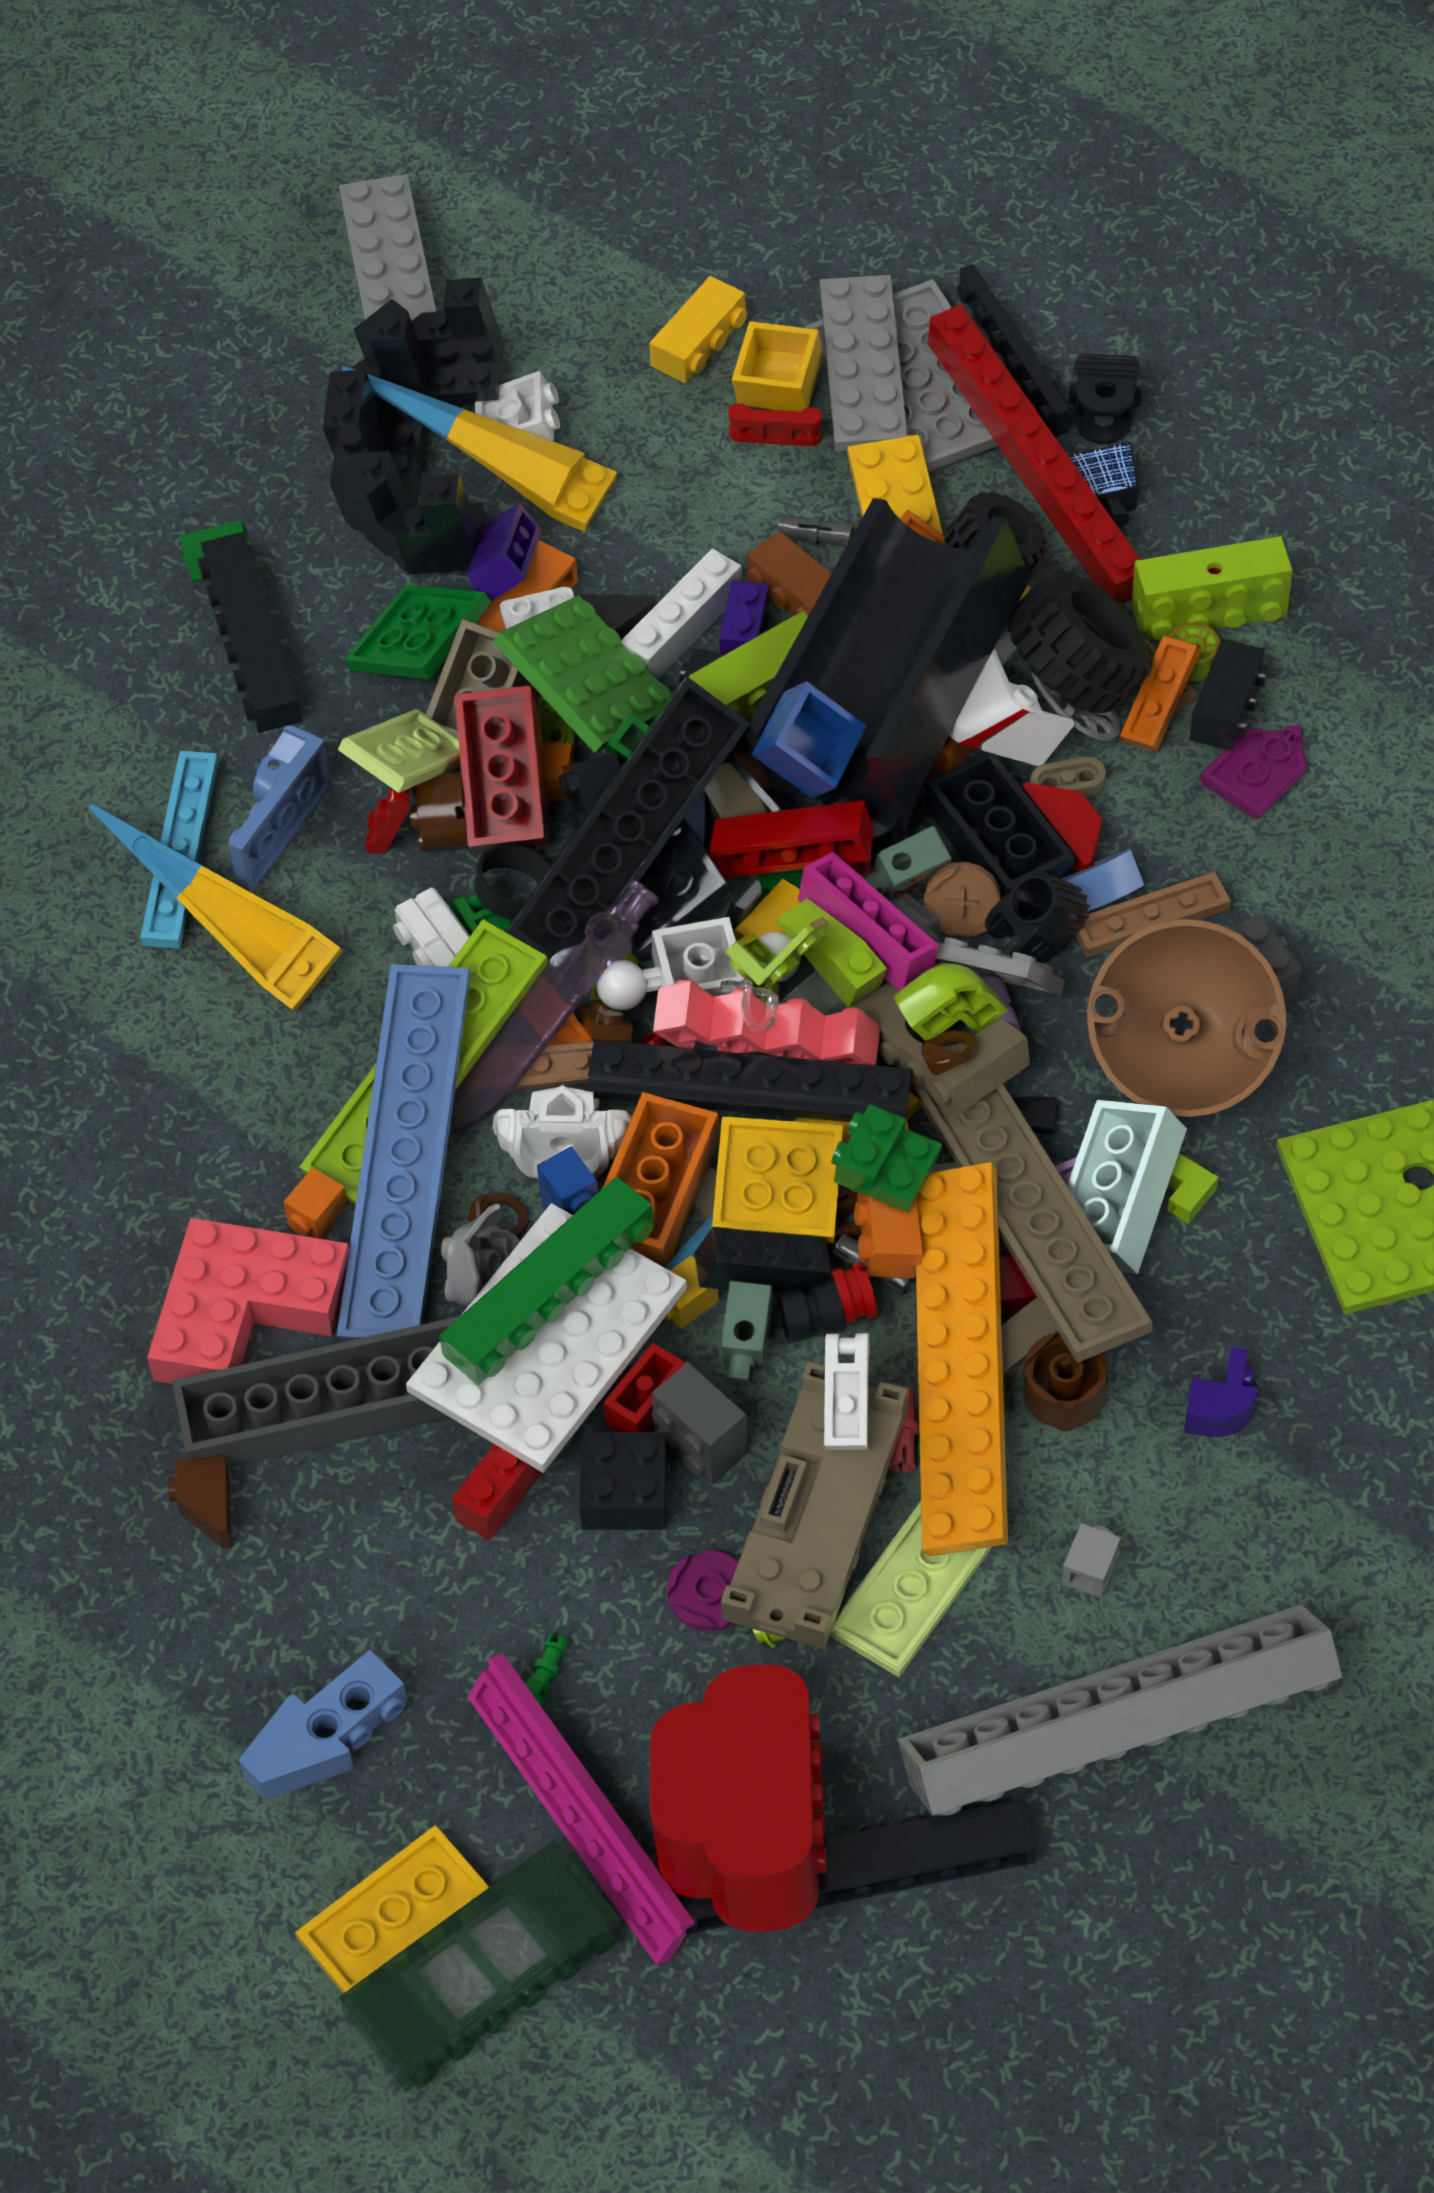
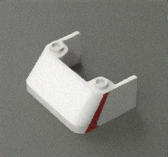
[949,621,1075,766]

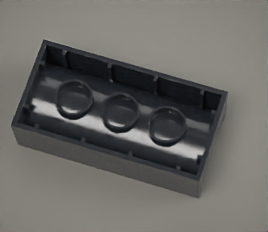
[744,498,1031,816]

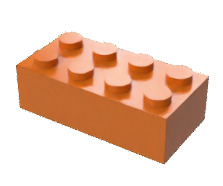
[602,1092,721,1268]

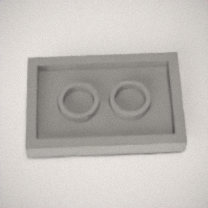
[935,937,1065,995]

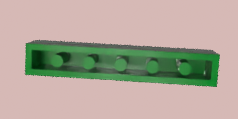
[439,1176,654,1385]

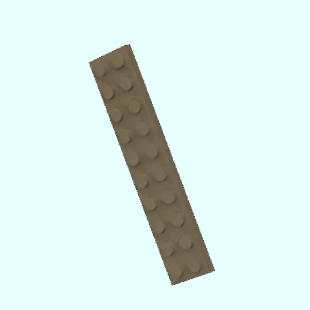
[910,1083,1153,1363]

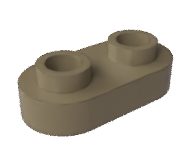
[1030,756,1106,797]

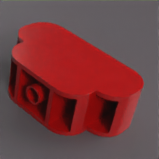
[650,1664,827,1932]

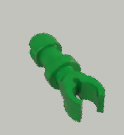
[525,1631,569,1708]

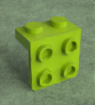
[725,917,829,986]

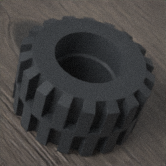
[944,491,1047,573]

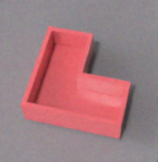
[147,1218,349,1384]

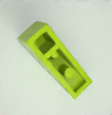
[776,898,887,1008]

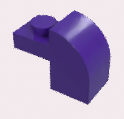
[1184,1347,1259,1437]

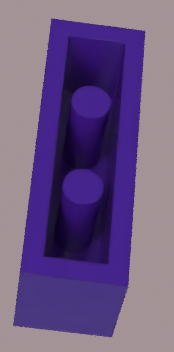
[467,502,542,602]

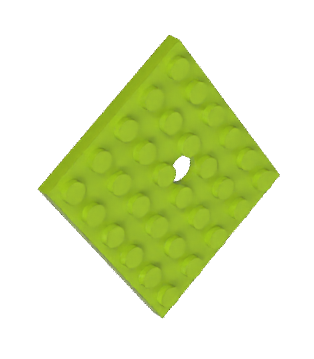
[1276,1100,1434,1315]

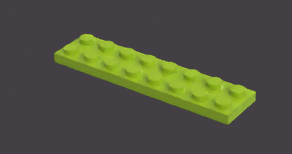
[299,920,549,1206]

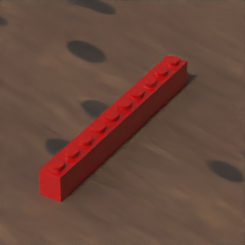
[928,304,1141,604]

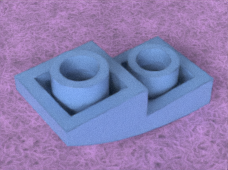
[1062,848,1144,912]

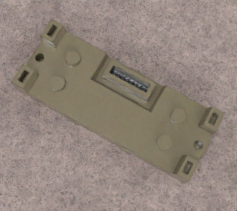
[721,1361,909,1650]

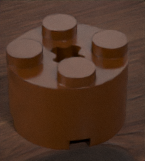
[410,770,468,851]
[1023,1333,1108,1432]

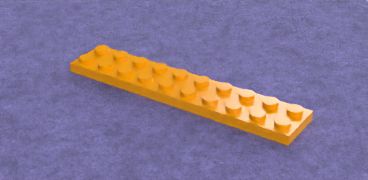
[916,1162,1008,1557]

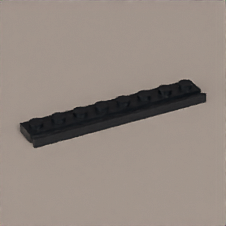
[586,1040,912,1122]

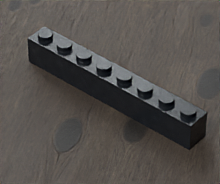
[681,1798,1036,1934]

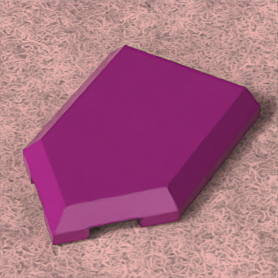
[1199,725,1307,819]

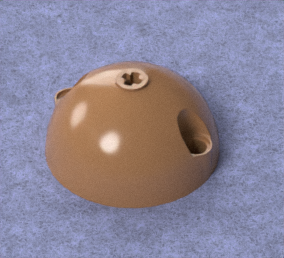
[1086,919,1286,1117]

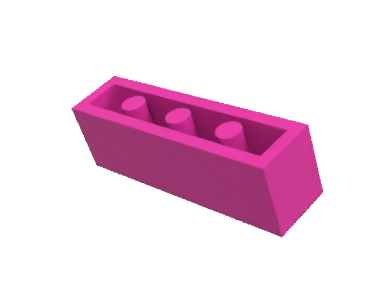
[798,852,939,991]

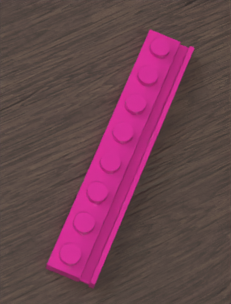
[468,1654,695,1965]

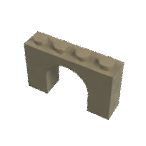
[851,982,1030,1115]

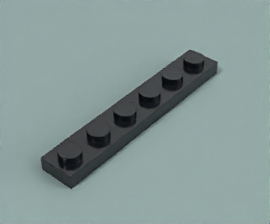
[957,264,1070,437]

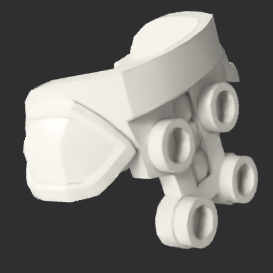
[492,1084,632,1179]

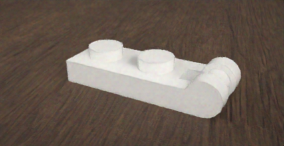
[824,1333,870,1450]

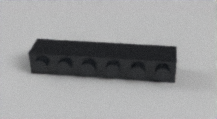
[197,532,302,733]

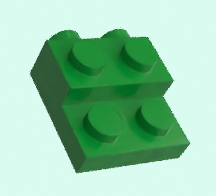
[831,1104,942,1213]

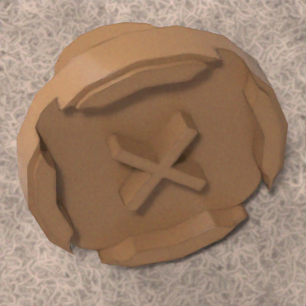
[924,862,1002,938]

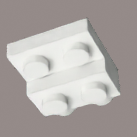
[475,371,560,441]

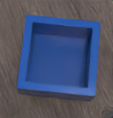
[752,681,867,798]

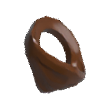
[921,1030,977,1076]
[468,1192,528,1238]

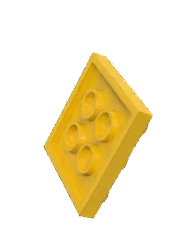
[712,1116,843,1243]

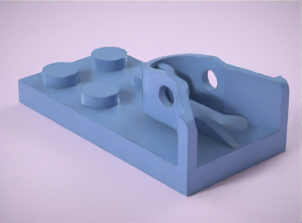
[228,725,332,892]

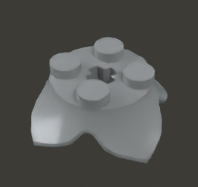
[441,1204,520,1307]

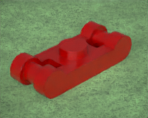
[728,403,822,446]
[365,787,411,854]

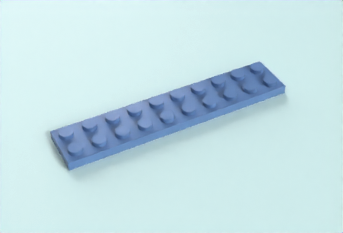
[337,964,471,1342]

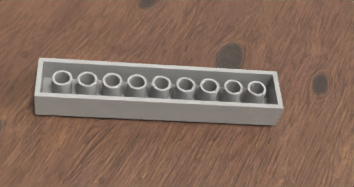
[898,1604,1342,1816]

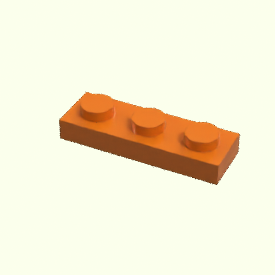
[1120,636,1201,752]

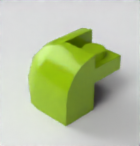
[894,963,1009,1040]

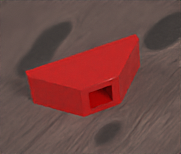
[1021,782,1102,873]

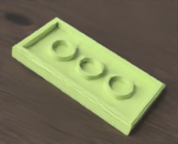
[338,709,461,793]
[830,1501,992,1677]

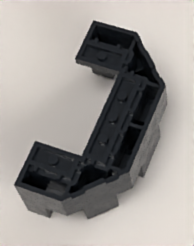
[323,277,505,574]

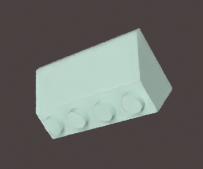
[1067,1100,1187,1274]

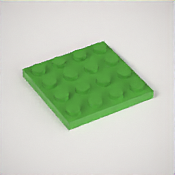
[492,595,671,753]

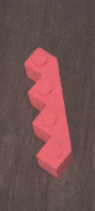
[653,980,880,1065]

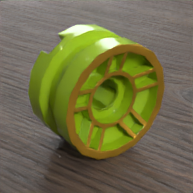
[1169,622,1220,681]

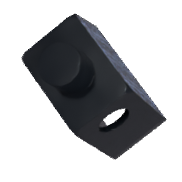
[1068,442,1138,528]

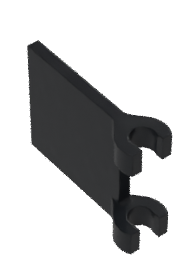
[726,733,801,812]

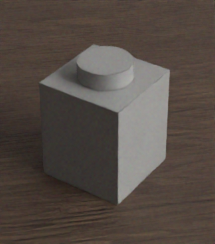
[1062,1523,1121,1598]

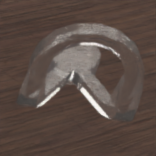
[719,977,779,1033]

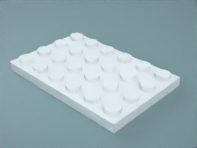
[406,1203,687,1473]

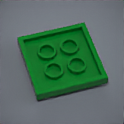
[344,585,491,680]

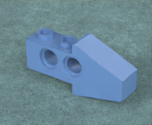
[238,1650,407,1800]

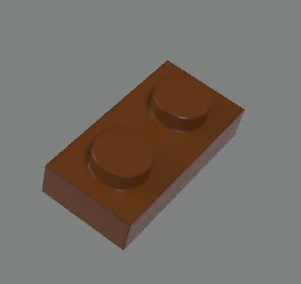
[578,1000,633,1042]

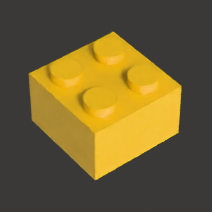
[732,321,824,412]

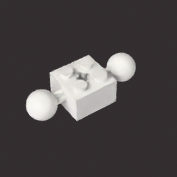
[596,917,801,1010]

